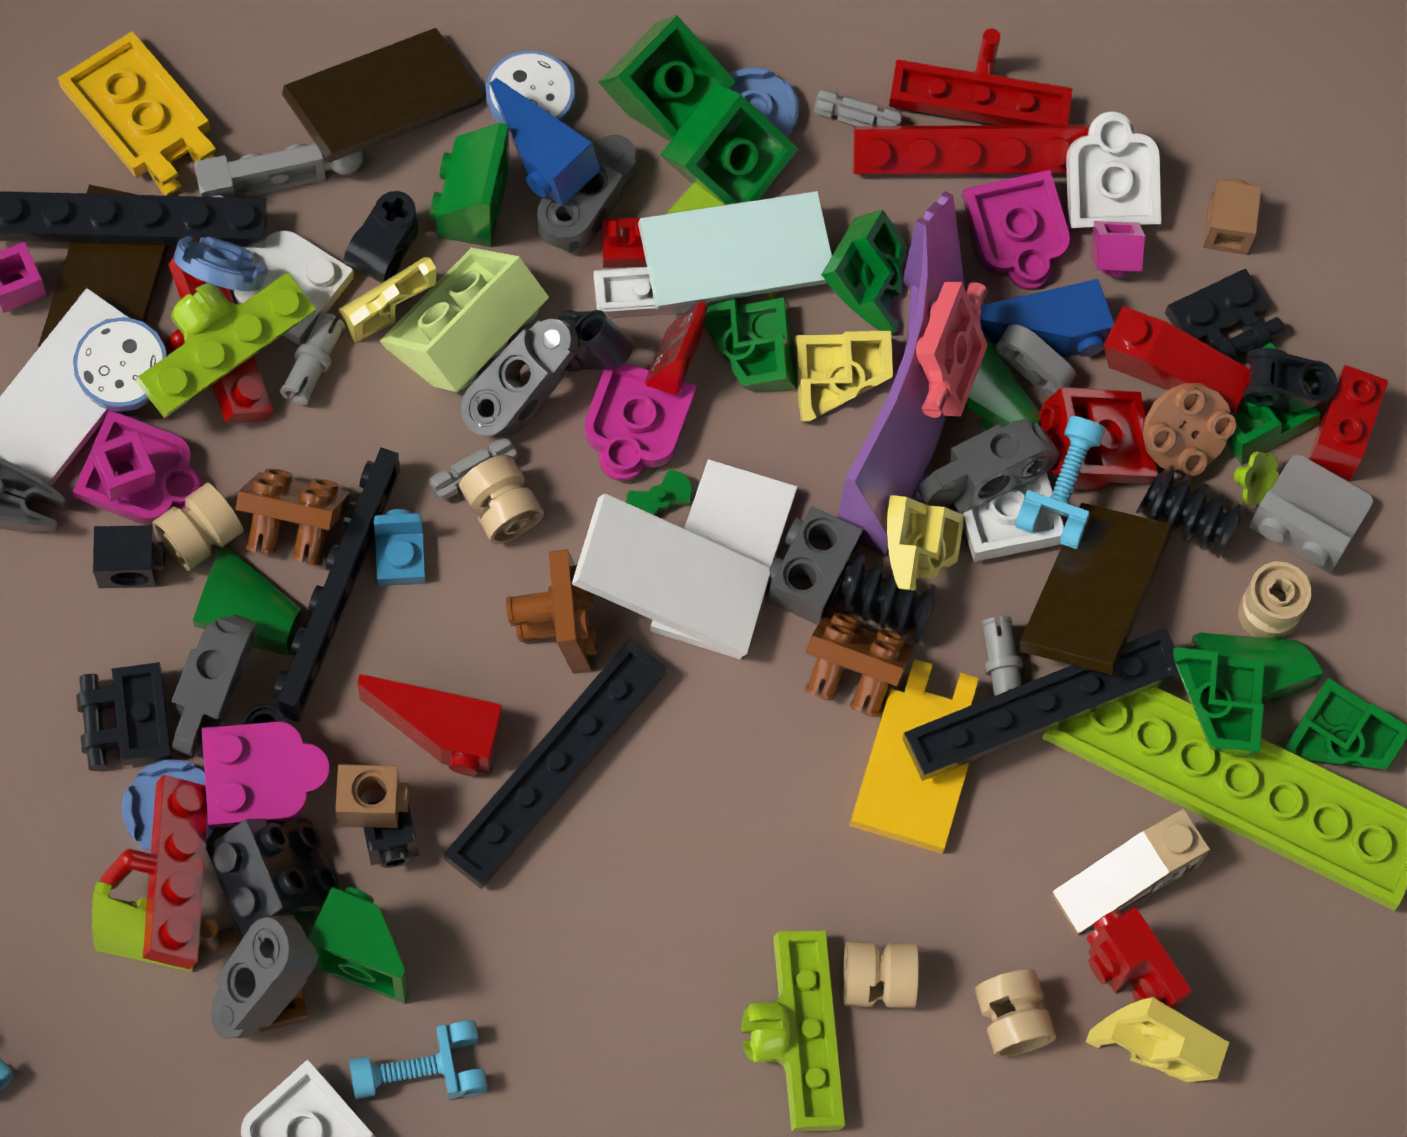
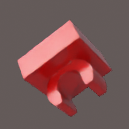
[602,218,647,268]

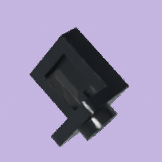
[363,800,419,868]

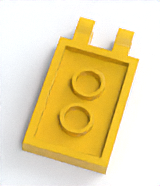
[58,31,216,196]
[849,659,979,854]

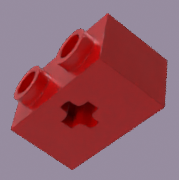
[1308,364,1389,481]

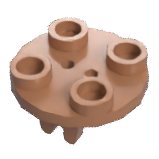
[1143,383,1236,476]

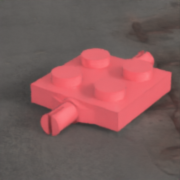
[916,282,988,418]

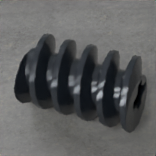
[1136,465,1242,559]
[830,553,936,644]

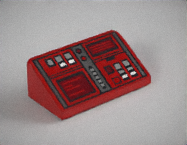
[644,301,708,395]

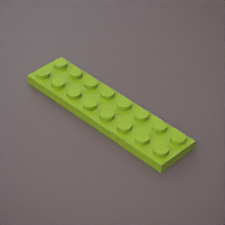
[1042,687,1407,911]

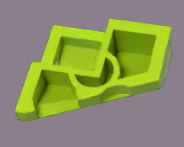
[92,882,201,972]

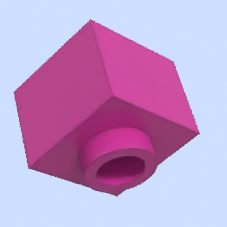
[1091,221,1145,277]
[0,241,47,313]
[92,430,155,502]

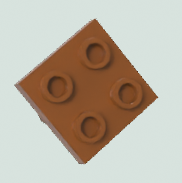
[235,469,351,565]
[506,549,598,674]
[805,613,914,717]

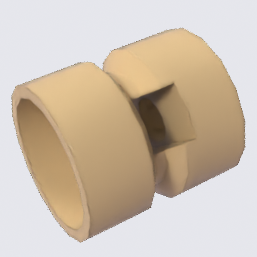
[459,455,544,544]
[152,482,244,571]
[1238,561,1311,639]
[843,941,918,1008]
[974,969,1057,1058]

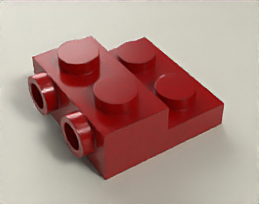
[1039,387,1158,490]
[1086,906,1192,1012]

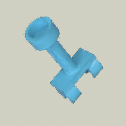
[1015,416,1106,549]
[349,1020,487,1100]

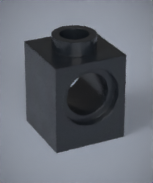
[93,525,165,588]

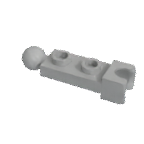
[194,144,363,198]

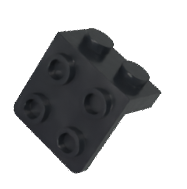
[206,818,340,936]

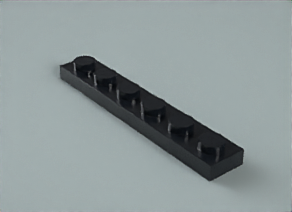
[0,191,268,248]
[273,447,400,722]
[902,628,1181,781]
[443,640,666,889]

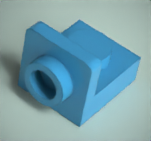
[374,509,425,586]

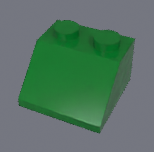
[598,15,736,141]
[660,84,798,205]
[430,123,510,247]
[309,887,409,1004]

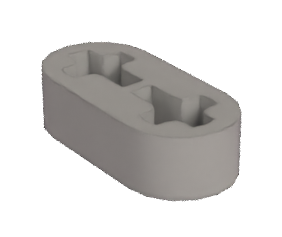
[996,324,1076,396]

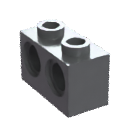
[767,506,863,625]

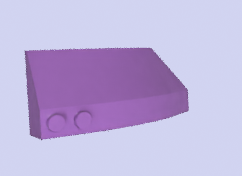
[838,191,965,557]

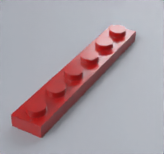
[852,125,1090,174]

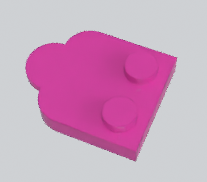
[961,170,1070,290]
[584,363,697,481]
[73,410,203,525]
[202,722,330,829]

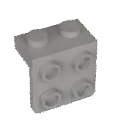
[1249,454,1373,574]

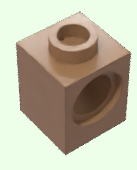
[1203,179,1262,255]
[335,764,409,828]

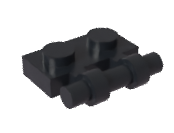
[1165,268,1285,361]
[76,662,172,771]

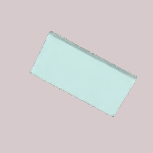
[638,191,832,310]

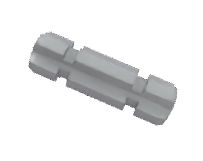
[814,89,902,126]
[429,438,518,500]

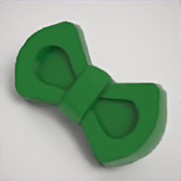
[625,469,692,516]

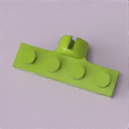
[136,272,316,418]
[741,931,845,1132]

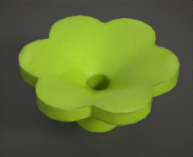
[1234,451,1280,507]

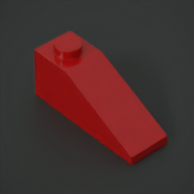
[1103,306,1250,415]
[357,674,502,776]

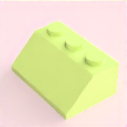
[380,247,549,393]

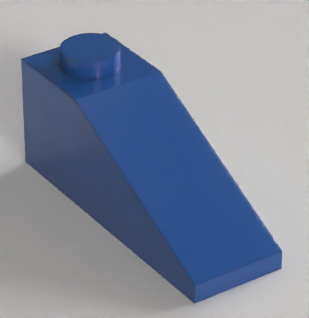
[490,78,600,206]
[979,279,1114,357]

